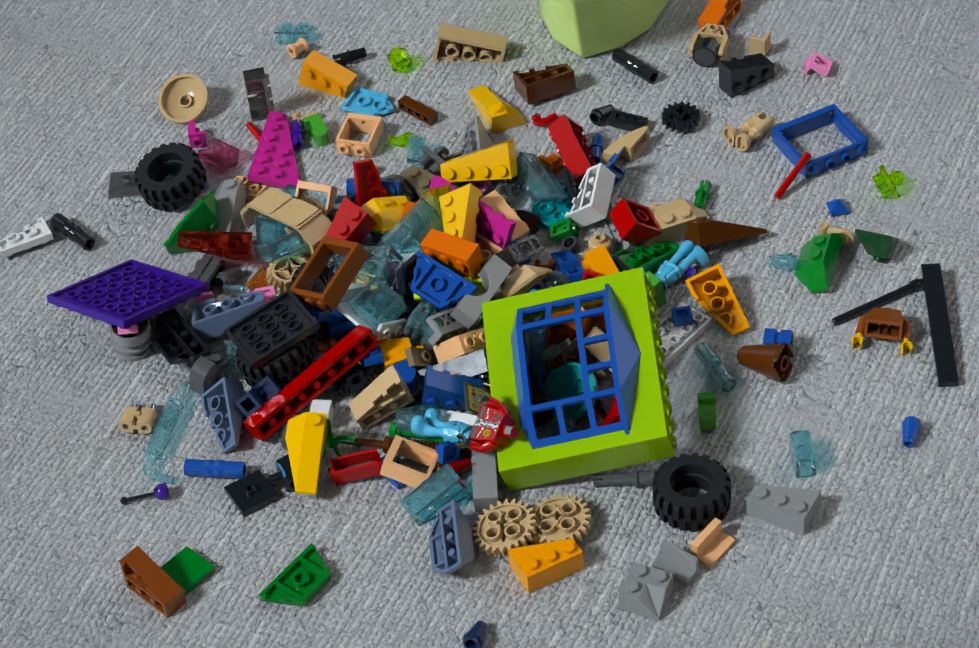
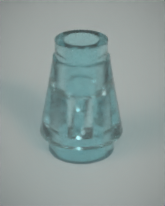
[768,253,798,272]

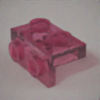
[197,138,240,170]

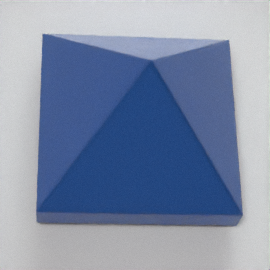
[827,199,849,217]

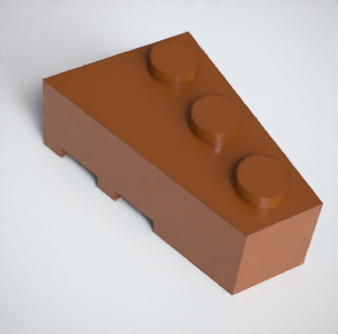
[119,546,186,618]

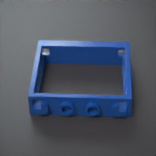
[772,104,869,179]

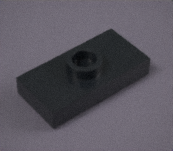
[609,110,648,131]

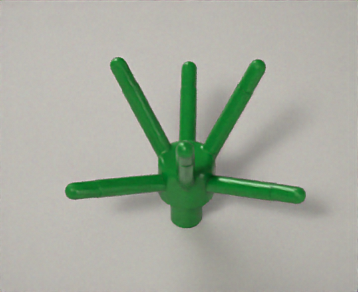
[322,419,361,459]

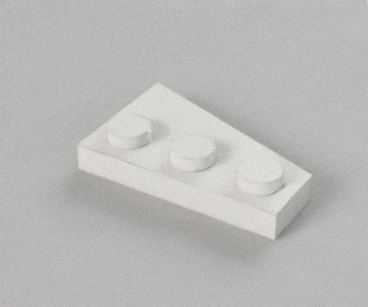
[0,217,54,258]

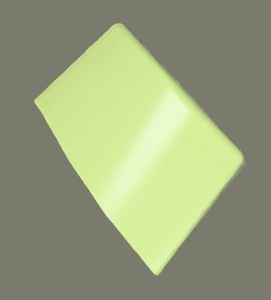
[539,0,668,58]

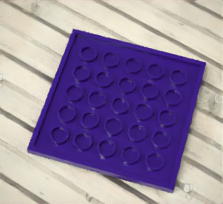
[47,259,208,329]

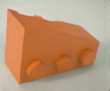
[698,0,742,29]
[420,228,485,279]

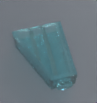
[253,231,306,263]

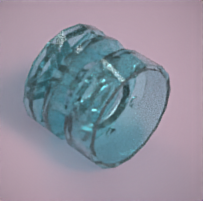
[403,300,452,349]

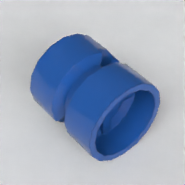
[763,328,793,346]

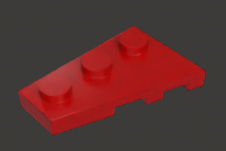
[353,158,388,207]

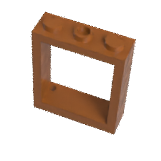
[289,236,370,310]

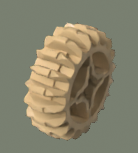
[266,253,313,295]

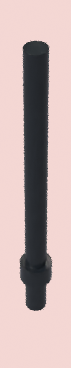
[832,278,923,325]

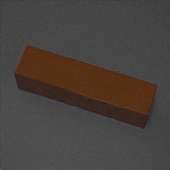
[398,95,438,126]

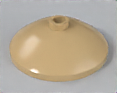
[158,74,209,124]

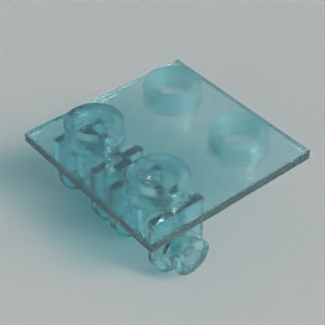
[274,22,313,44]

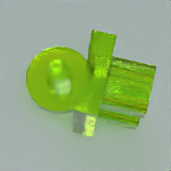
[872,165,905,199]

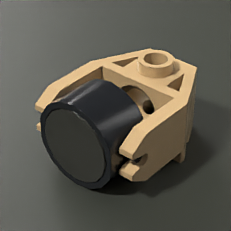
[688,23,728,67]

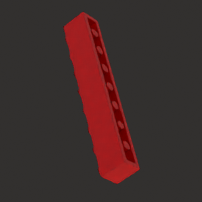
[243,325,380,442]

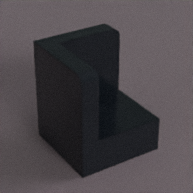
[515,210,541,234]

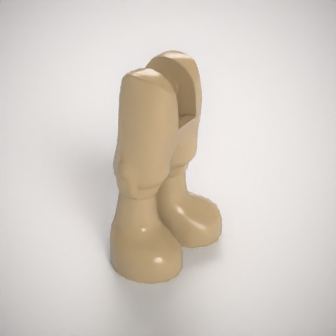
[722,112,775,151]

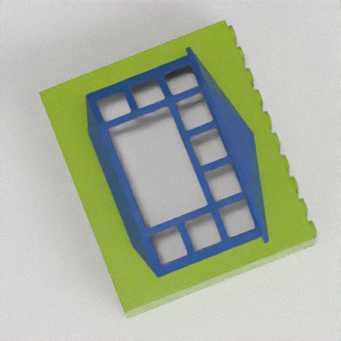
[482,267,678,491]

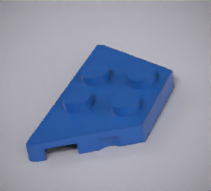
[410,251,479,311]

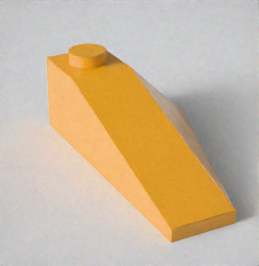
[685,264,751,337]

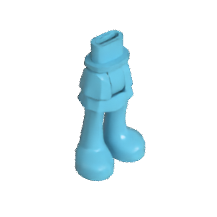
[654,240,709,290]
[411,408,473,443]

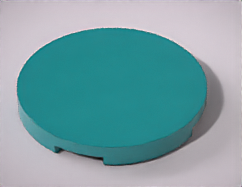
[532,189,573,230]
[543,362,598,422]

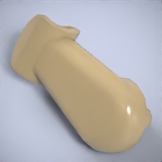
[818,222,854,246]

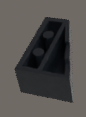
[719,53,774,98]

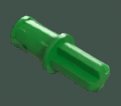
[694,180,712,209]

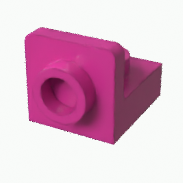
[188,121,208,148]

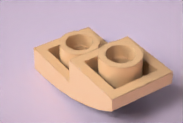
[234,175,268,200]

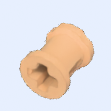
[286,37,309,58]

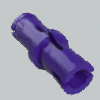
[291,119,305,150]

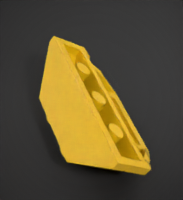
[360,196,411,234]

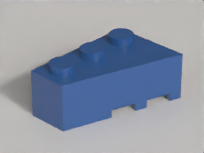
[422,364,484,410]

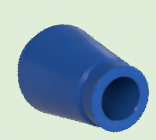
[902,416,922,448]

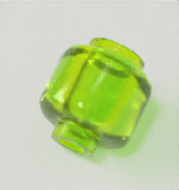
[387,47,412,73]

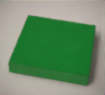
[161,546,216,596]

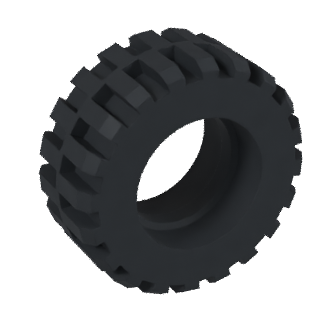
[134,142,207,211]
[235,338,313,389]
[652,453,731,532]

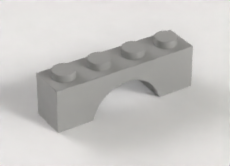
[450,254,512,329]

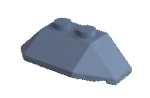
[429,500,475,575]

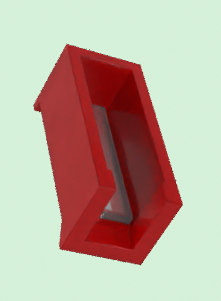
[328,448,383,486]

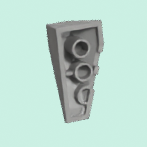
[459,115,493,155]
[210,179,248,247]

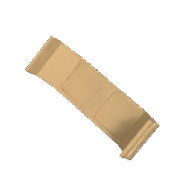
[240,187,332,254]

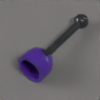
[120,483,169,505]

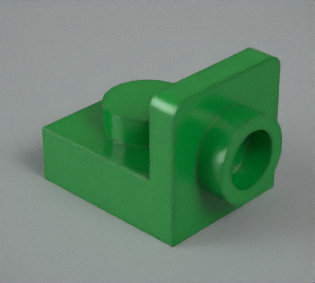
[550,217,580,242]

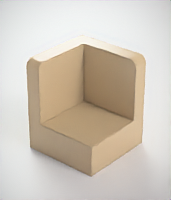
[748,31,771,57]

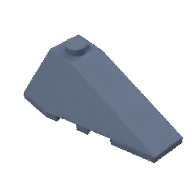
[192,290,265,341]

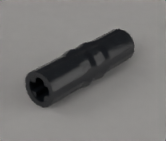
[612,48,658,84]
[50,213,96,251]

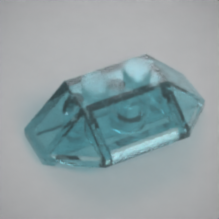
[518,152,568,204]
[381,192,444,255]

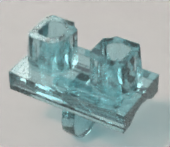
[407,136,427,167]

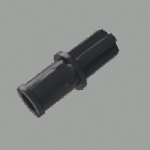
[332,47,367,64]
[561,170,579,206]

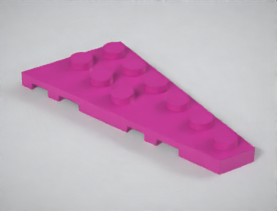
[247,111,299,191]
[429,175,516,250]

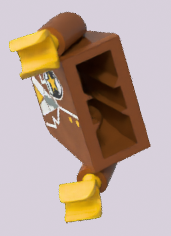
[851,307,913,355]

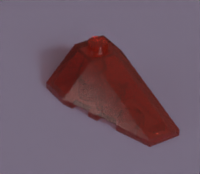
[177,231,253,261]

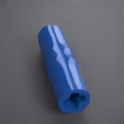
[184,459,246,479]

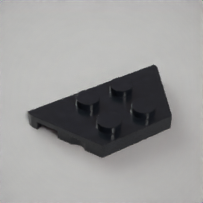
[396,253,419,313]

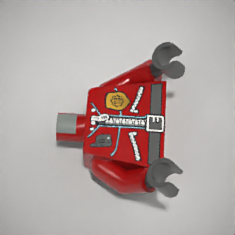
[455,388,518,454]

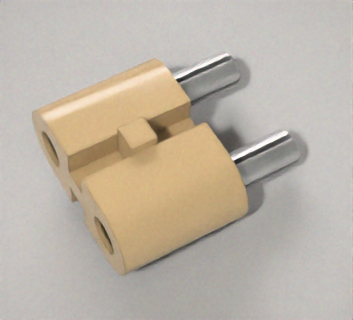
[118,402,157,434]

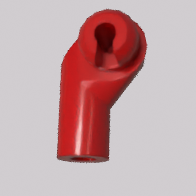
[531,113,559,127]

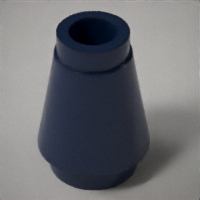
[463,620,488,648]

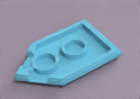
[341,87,395,116]

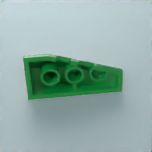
[610,241,679,274]

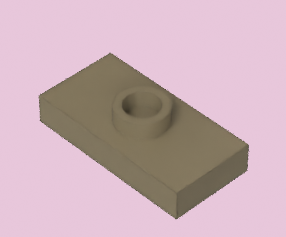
[405,347,437,369]

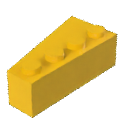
[440,139,518,182]

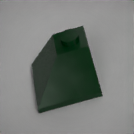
[855,229,899,262]

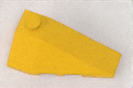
[468,85,526,134]
[285,412,327,496]

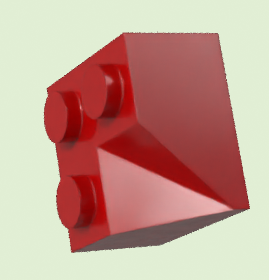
[609,198,663,243]

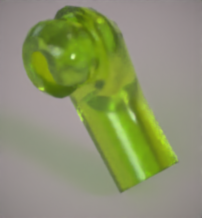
[387,132,414,147]

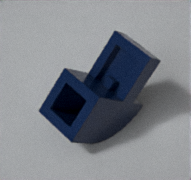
[235,374,282,418]

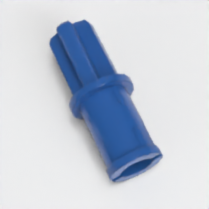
[590,133,603,165]

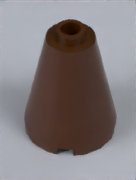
[737,343,794,382]

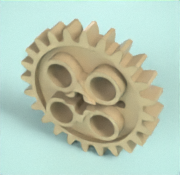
[531,493,593,544]
[472,499,539,558]

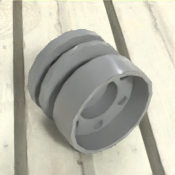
[109,318,153,361]

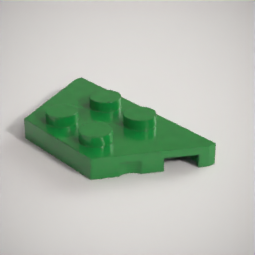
[259,543,331,606]

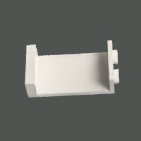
[336,282,407,341]

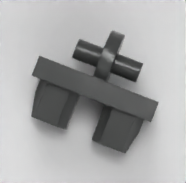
[418,145,449,176]

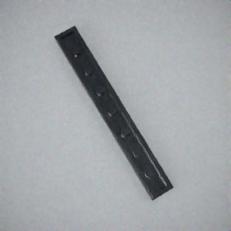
[921,263,959,387]

